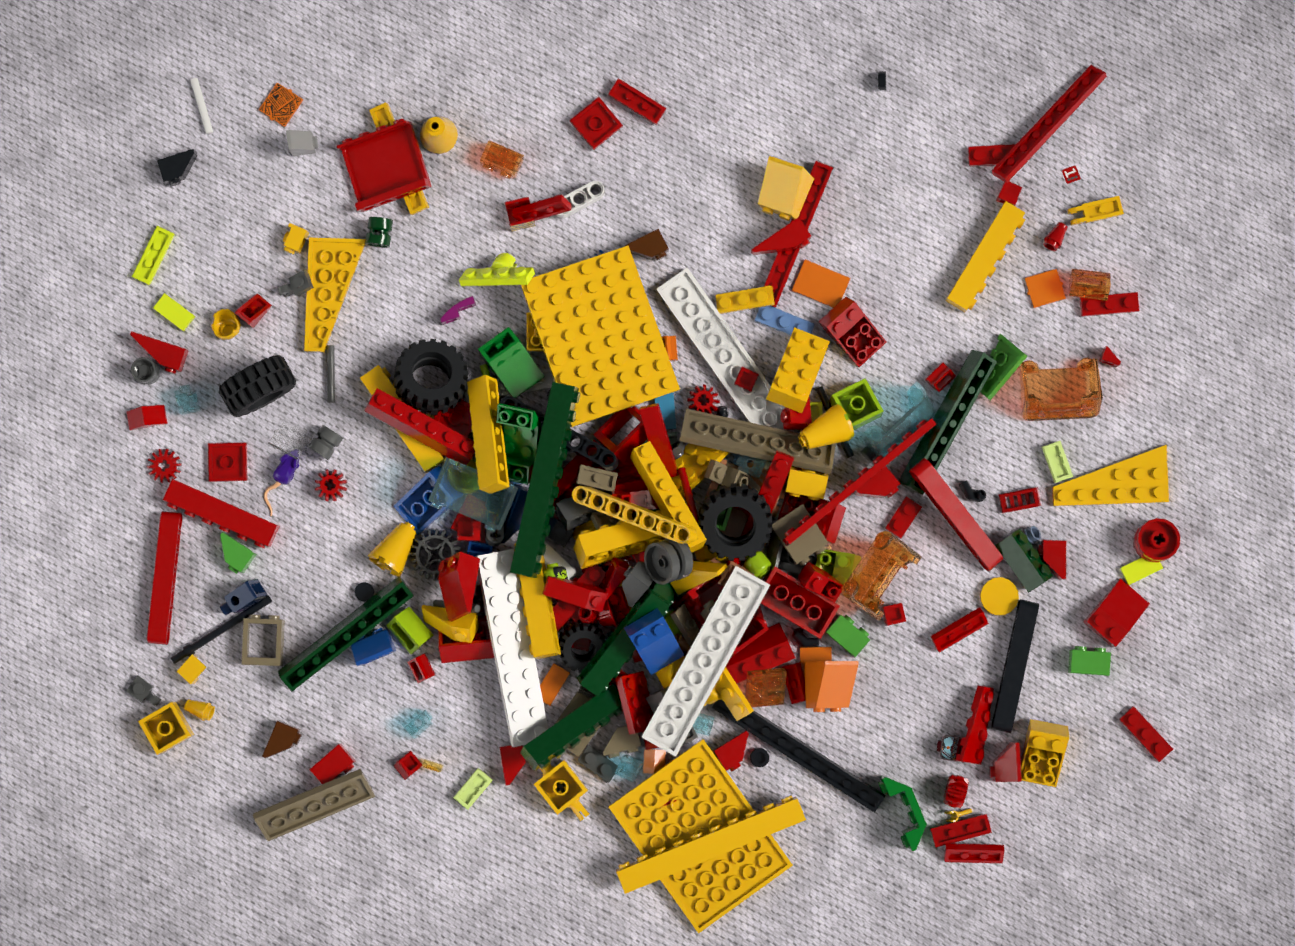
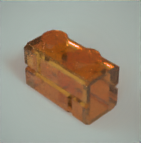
[480,140,524,179]
[1069,269,1111,301]

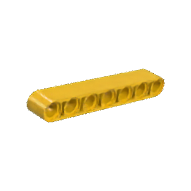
[572,486,697,544]

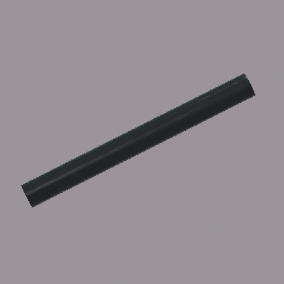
[816,386,854,458]

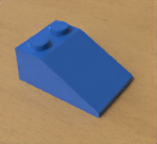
[393,466,464,535]
[624,608,684,675]

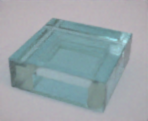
[693,713,715,736]

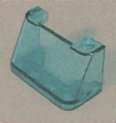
[858,381,936,457]
[428,456,518,532]

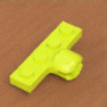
[459,253,535,286]

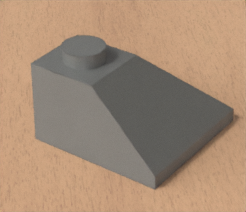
[622,562,653,608]

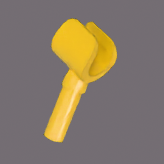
[944,808,972,822]

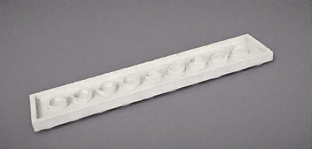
[656,268,789,430]
[475,549,548,747]
[642,566,770,756]

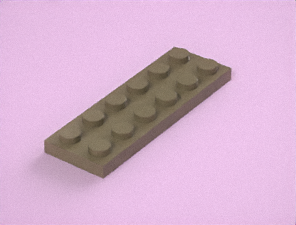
[253,769,375,841]

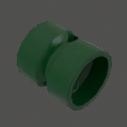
[365,217,393,248]

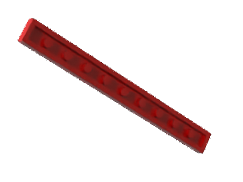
[782,418,936,546]

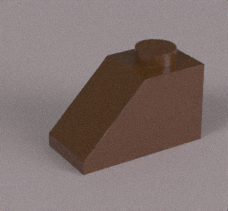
[624,229,669,261]
[262,720,302,758]

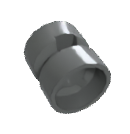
[131,357,160,385]
[308,425,344,460]

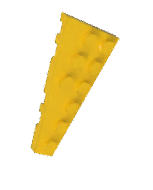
[304,237,366,352]
[1052,445,1169,506]

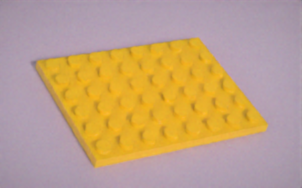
[521,245,680,428]
[608,739,793,934]

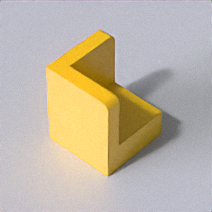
[176,654,206,684]

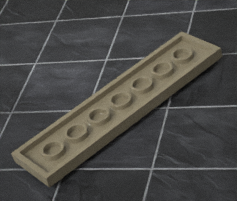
[679,409,836,474]

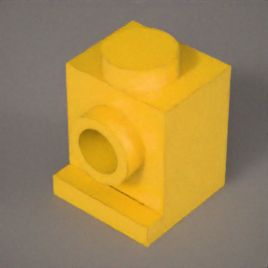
[283,223,309,255]

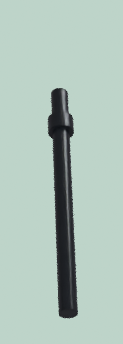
[171,595,273,664]

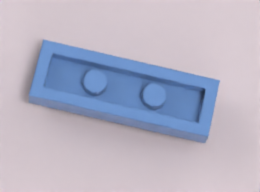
[755,306,815,335]

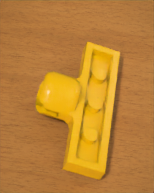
[706,667,754,721]

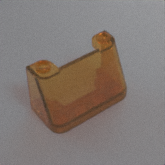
[1019,358,1103,421]
[842,531,922,621]

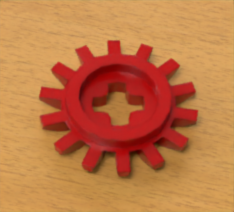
[147,449,182,483]

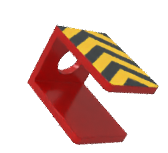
[504,197,536,231]

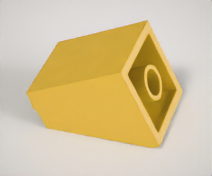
[758,156,814,221]

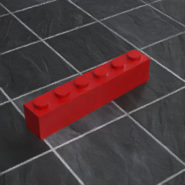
[364,388,475,466]
[163,479,280,548]

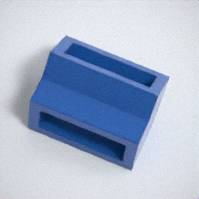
[467,541,493,557]

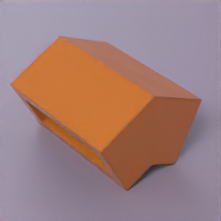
[662,336,678,361]
[643,749,666,774]

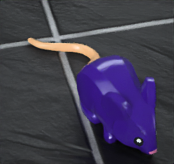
[264,449,299,516]

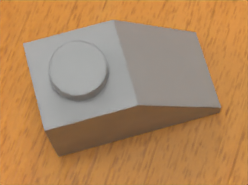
[286,130,318,157]

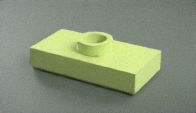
[1041,441,1073,483]
[453,768,493,810]

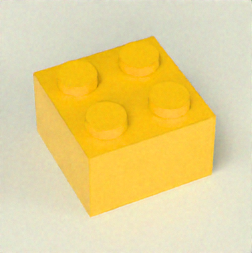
[786,466,828,501]
[138,702,194,755]

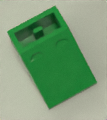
[478,327,545,398]

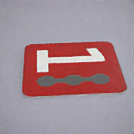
[1062,165,1081,184]

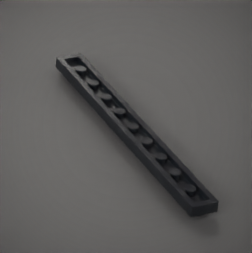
[712,700,886,813]

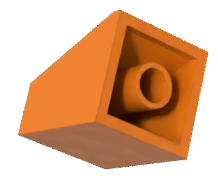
[805,661,858,712]

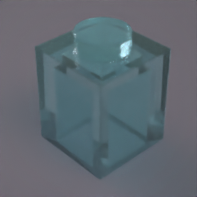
[615,754,643,782]

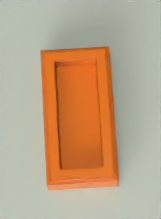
[540,663,570,706]

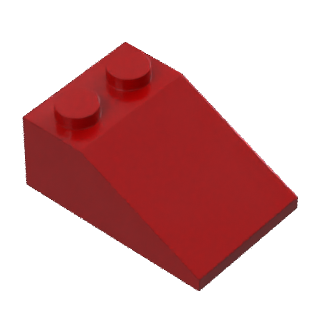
[438,551,480,622]
[1083,578,1150,647]

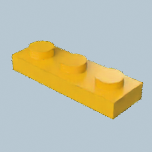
[715,286,775,314]

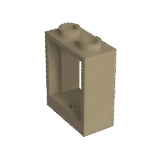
[241,615,285,666]

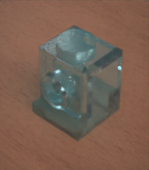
[174,385,201,415]
[736,455,767,479]
[402,709,433,739]

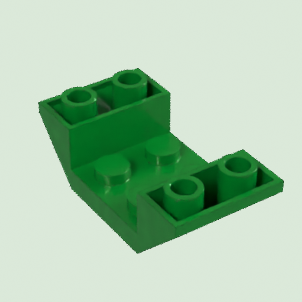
[496,403,541,485]
[878,776,927,852]

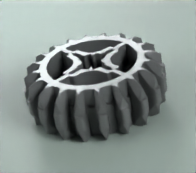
[410,529,461,581]

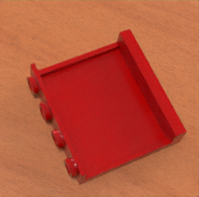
[337,119,432,212]

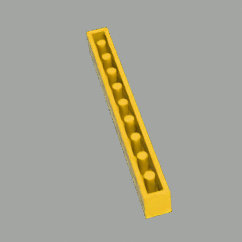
[616,795,806,894]

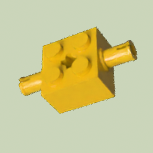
[534,760,590,821]

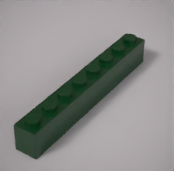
[898,350,997,495]
[278,577,414,692]

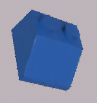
[351,628,396,666]

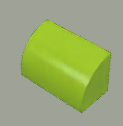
[386,606,434,654]

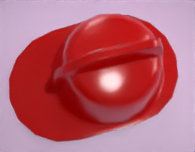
[595,599,619,628]

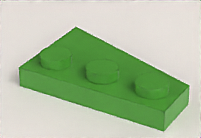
[981,333,1027,401]

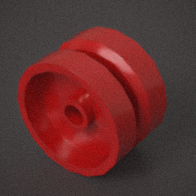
[1133,518,1180,563]

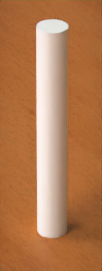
[190,78,213,134]

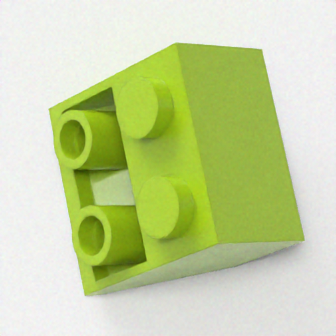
[816,550,862,594]

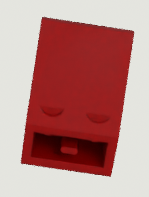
[818,297,887,367]
[777,492,846,544]

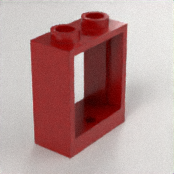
[594,406,647,463]

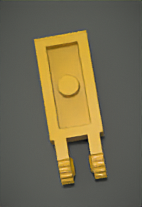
[1067,196,1124,225]

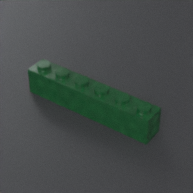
[577,588,670,697]
[520,684,623,771]

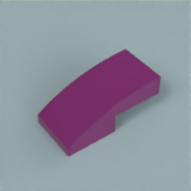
[440,296,477,325]

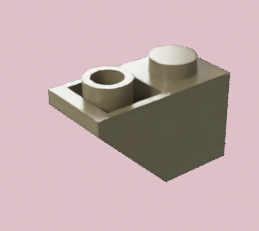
[603,726,641,758]

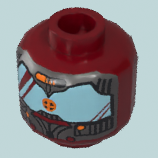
[936,735,963,762]

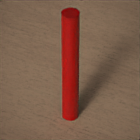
[678,467,698,522]

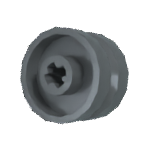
[644,539,693,585]

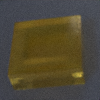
[422,759,444,772]

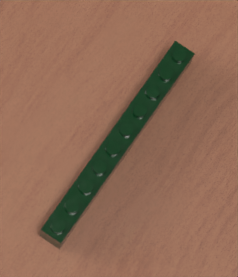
[510,382,580,578]

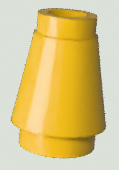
[184,699,215,721]

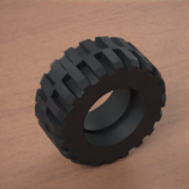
[394,339,468,416]
[219,355,296,417]
[698,483,772,561]

